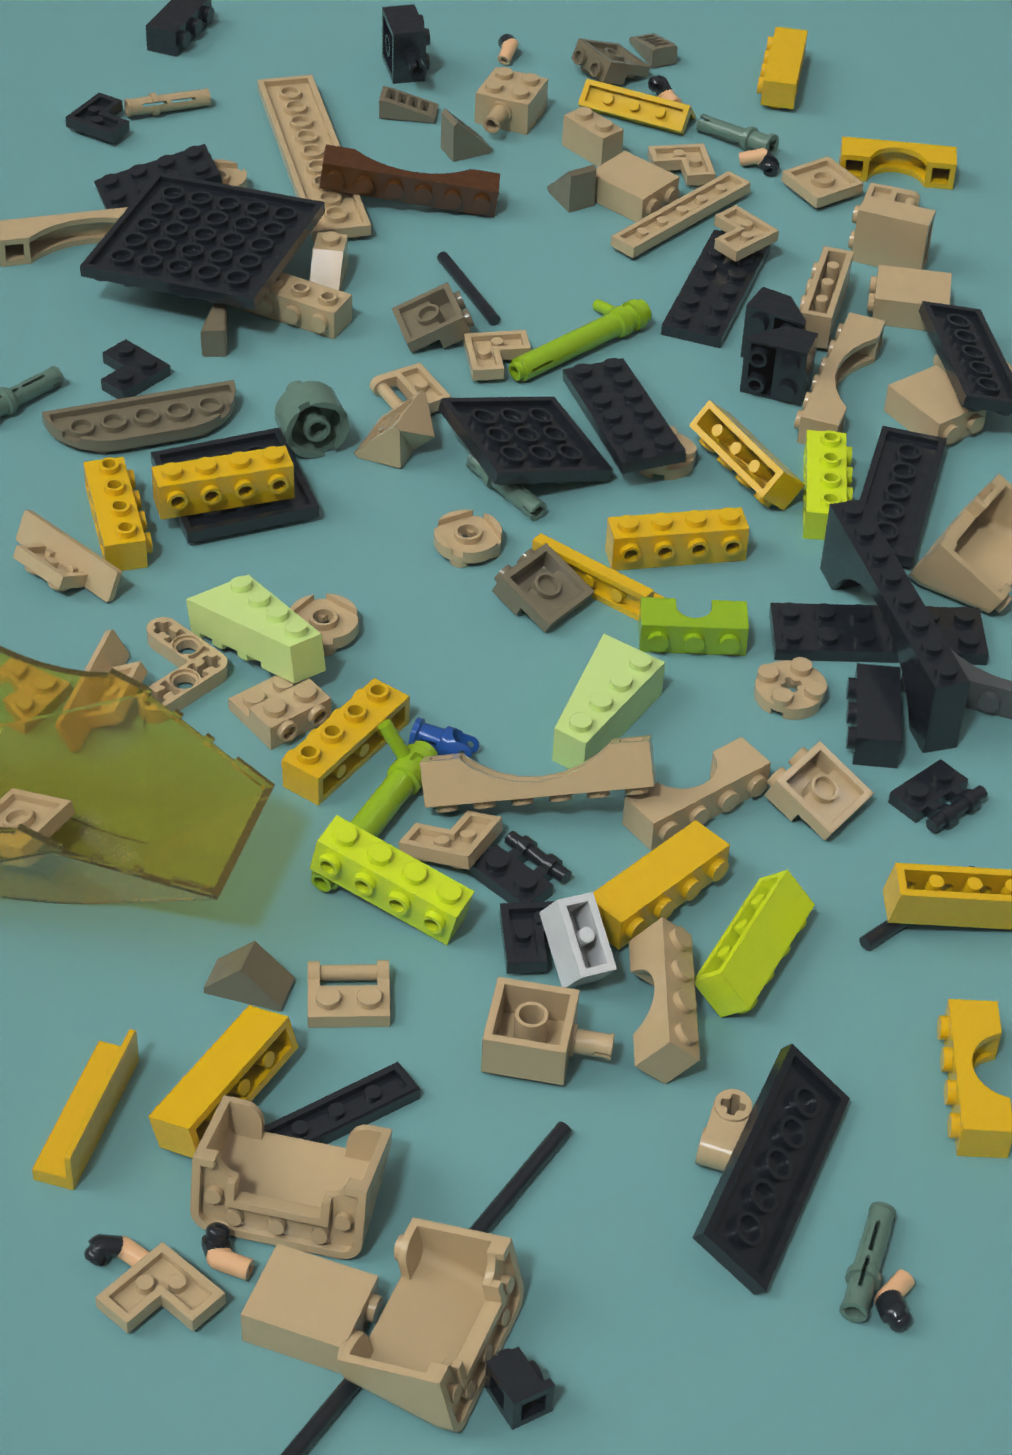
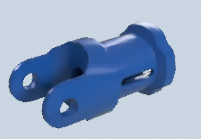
[408,717,479,758]

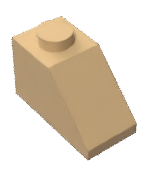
[309,231,348,291]

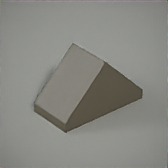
[441,108,493,162]
[547,164,597,212]
[204,941,295,1012]

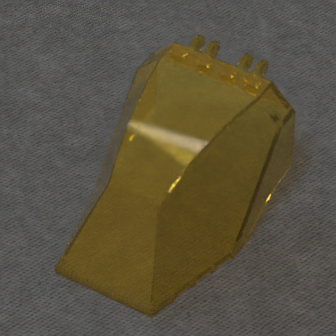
[0,646,275,904]

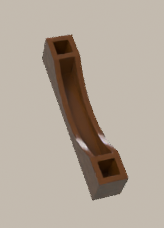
[319,144,500,218]

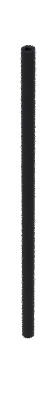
[280,1122,572,1455]

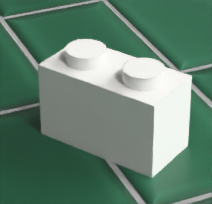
[539,892,617,988]

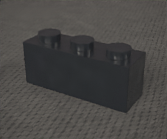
[146,0,214,57]
[846,663,902,768]

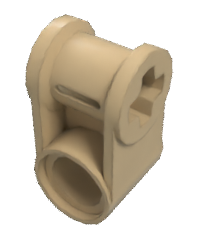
[695,1089,752,1171]

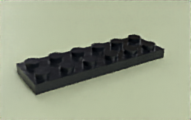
[661,229,771,348]
[919,301,1012,416]
[563,358,686,474]
[860,426,947,568]
[769,602,989,665]
[692,1044,850,1295]

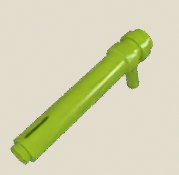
[508,299,652,382]
[311,719,438,892]

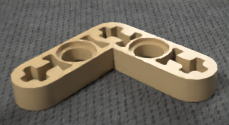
[140,617,228,721]

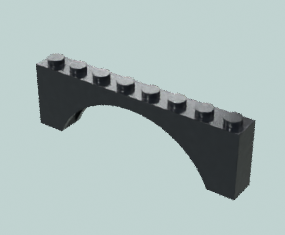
[820,499,970,753]

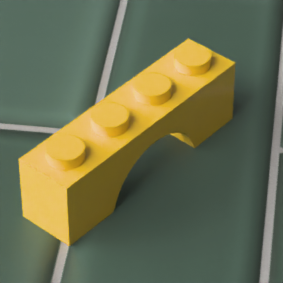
[839,136,957,190]
[937,999,1012,1158]

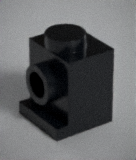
[485,1346,555,1430]

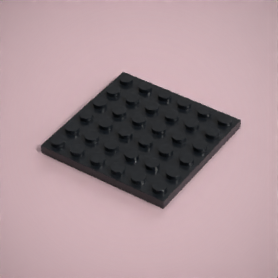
[80,172,325,310]

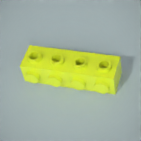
[803,430,853,540]
[309,815,475,945]
[694,870,815,1018]

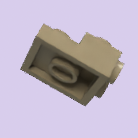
[571,38,651,85]
[391,282,474,353]
[492,543,595,632]

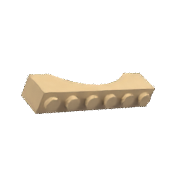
[0,207,128,267]
[794,312,886,444]
[420,735,656,812]

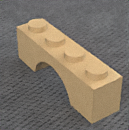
[622,737,771,850]
[629,917,700,1084]

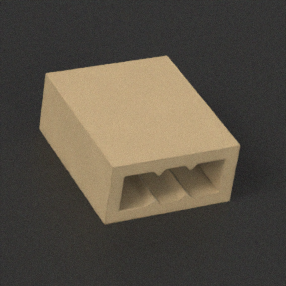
[594,151,679,222]
[848,195,936,270]
[867,265,952,331]
[884,365,986,445]
[241,1243,383,1374]

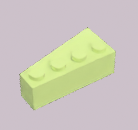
[186,575,326,684]
[552,634,665,769]

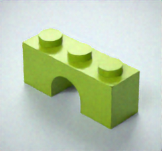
[638,597,749,656]

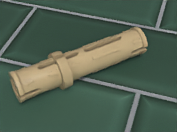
[124,88,211,117]

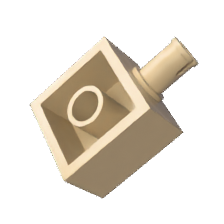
[474,67,548,135]
[481,977,615,1085]

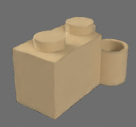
[562,107,624,167]

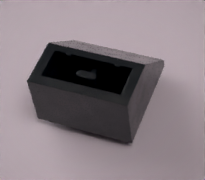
[740,287,807,358]
[740,326,818,406]

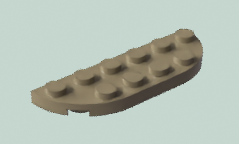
[42,380,236,454]

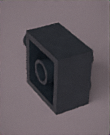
[382,4,430,84]

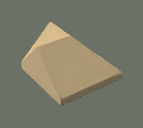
[354,390,435,469]

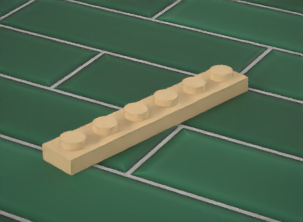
[611,171,751,258]

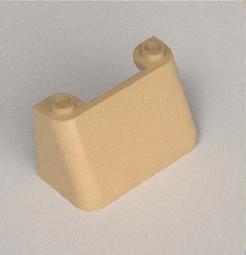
[908,473,1012,614]
[190,1095,392,1259]
[337,1217,524,1433]

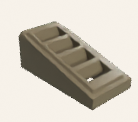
[629,33,678,68]
[379,86,439,124]
[200,303,228,357]

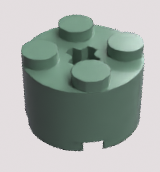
[275,381,350,458]

